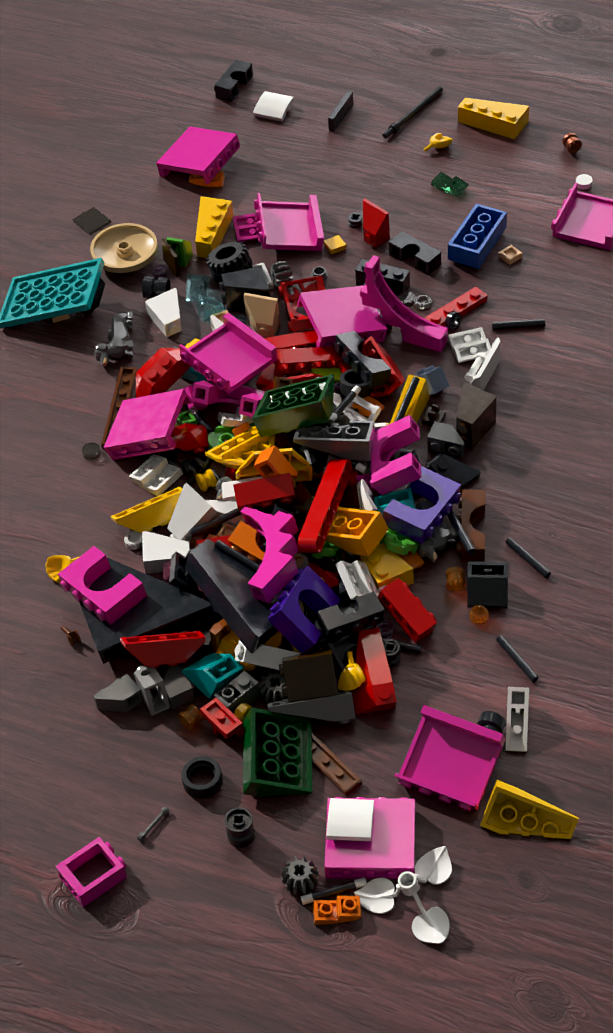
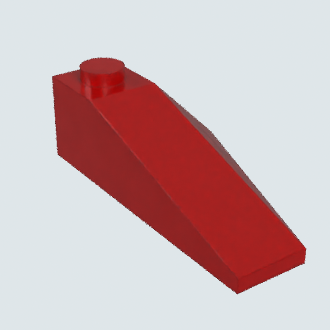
[351,628,397,715]

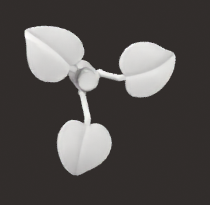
[354,846,452,944]

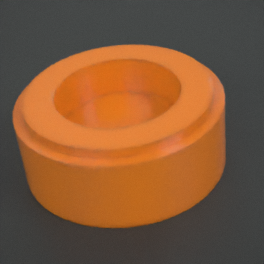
[232,422,251,436]

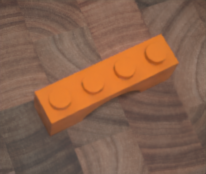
[228,521,308,580]

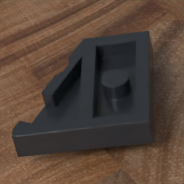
[428,455,481,489]

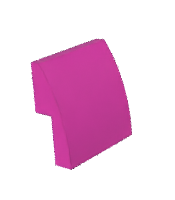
[233,213,260,242]

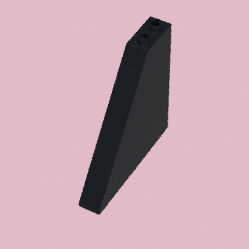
[184,539,286,654]
[79,557,216,664]

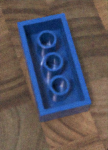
[448,203,507,269]

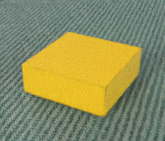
[324,235,346,255]

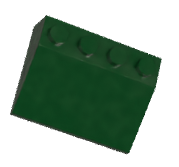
[252,374,334,437]
[243,708,312,797]

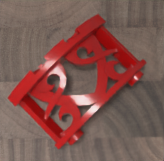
[278,275,325,333]

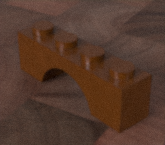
[457,490,485,562]

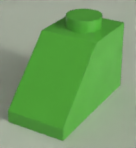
[166,237,193,267]

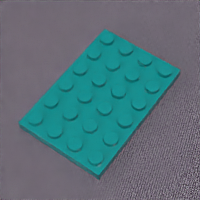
[0,258,105,328]

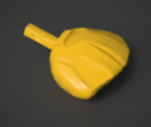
[423,133,453,152]
[46,555,79,583]
[338,651,365,691]

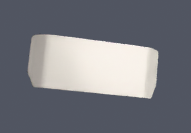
[464,338,500,390]
[333,393,389,430]

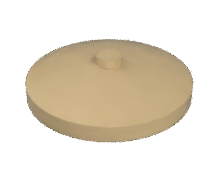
[90,223,158,273]

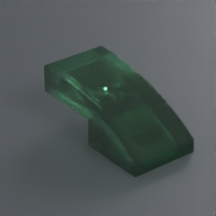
[431,172,469,195]

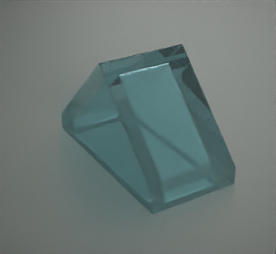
[186,274,210,302]
[194,291,226,322]

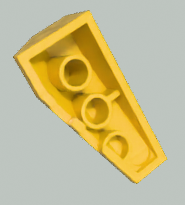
[480,780,579,839]

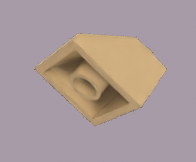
[244,293,280,337]

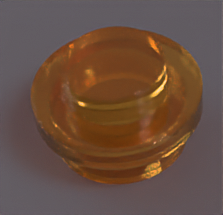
[469,605,489,625]

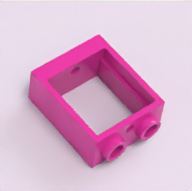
[55,837,127,907]

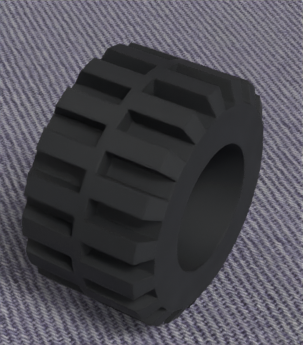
[206,241,253,283]

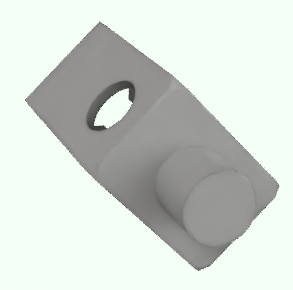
[134,666,171,716]

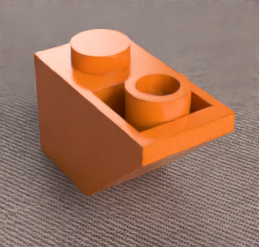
[254,446,298,478]

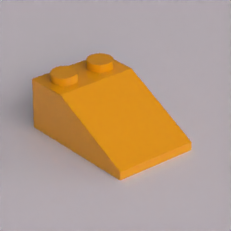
[325,507,389,556]

